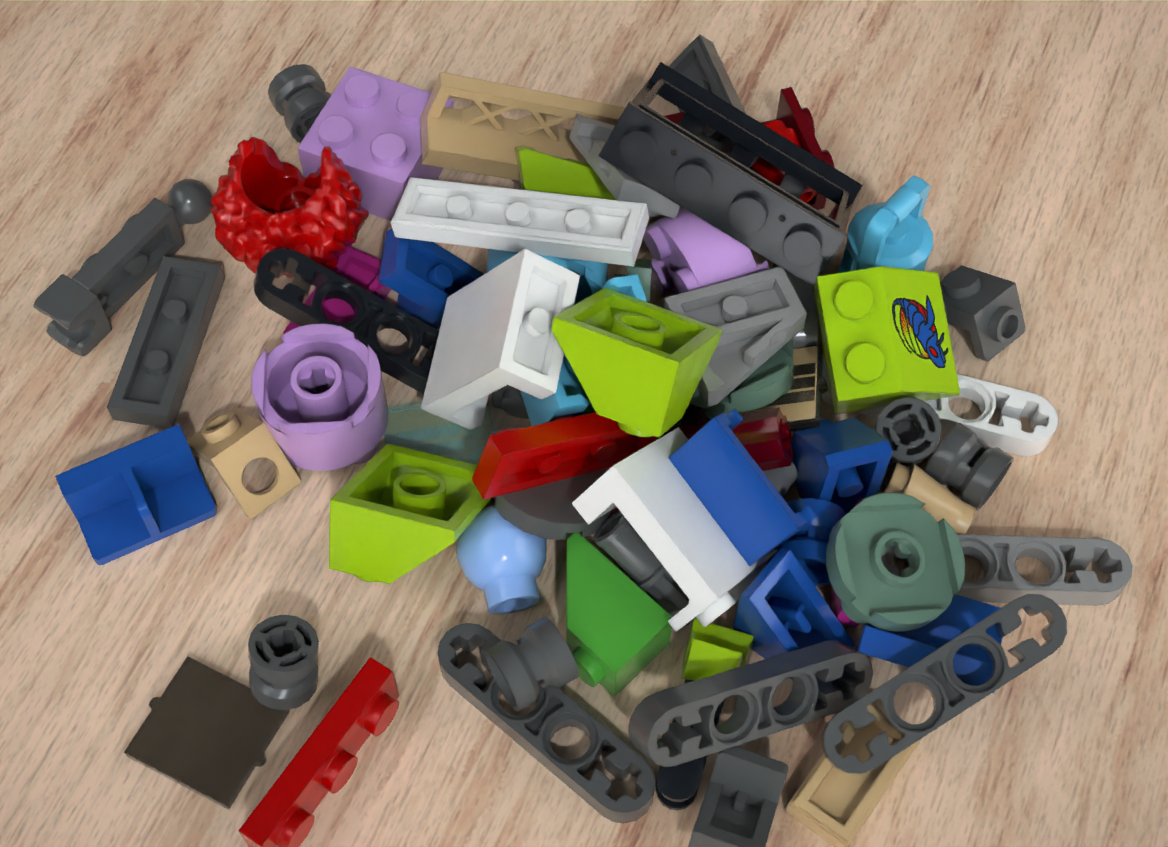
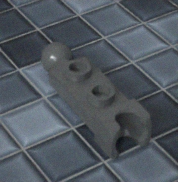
[34,179,212,356]

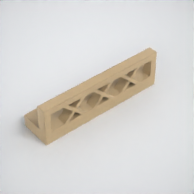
[420,72,625,181]

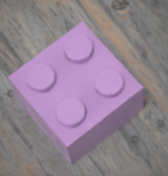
[297,67,454,221]

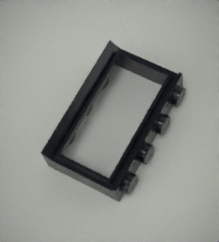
[598,62,863,286]

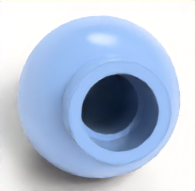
[456,504,546,614]

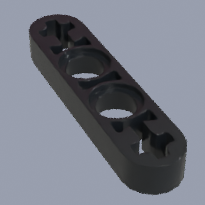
[253,249,439,394]

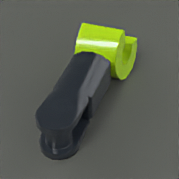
[656,618,754,810]

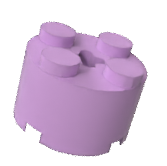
[643,207,770,295]
[251,324,388,471]

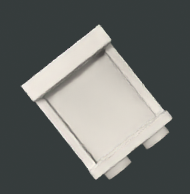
[421,248,580,430]
[572,427,777,632]

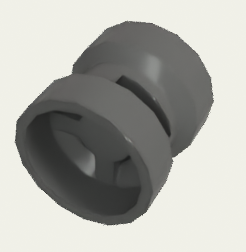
[268,64,331,143]
[873,397,942,467]
[924,423,1014,511]
[248,615,319,710]
[484,617,579,712]

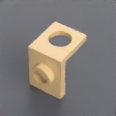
[187,407,301,519]

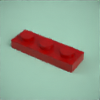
[472,412,660,499]
[238,657,399,847]

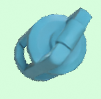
[837,176,933,273]

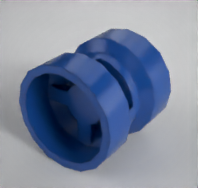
[778,498,846,586]

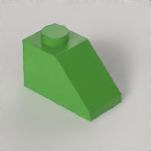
[566,533,672,697]

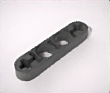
[822,594,1067,774]
[437,623,655,824]
[628,640,873,767]

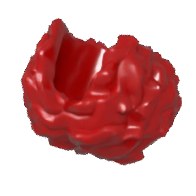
[210,137,369,278]

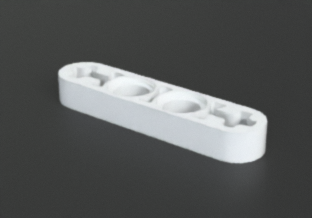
[816,354,1058,456]

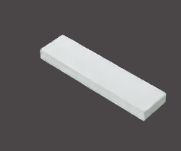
[391,177,649,267]

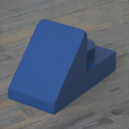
[378,229,484,329]

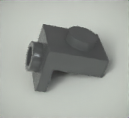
[940,265,1025,362]
[688,746,789,847]

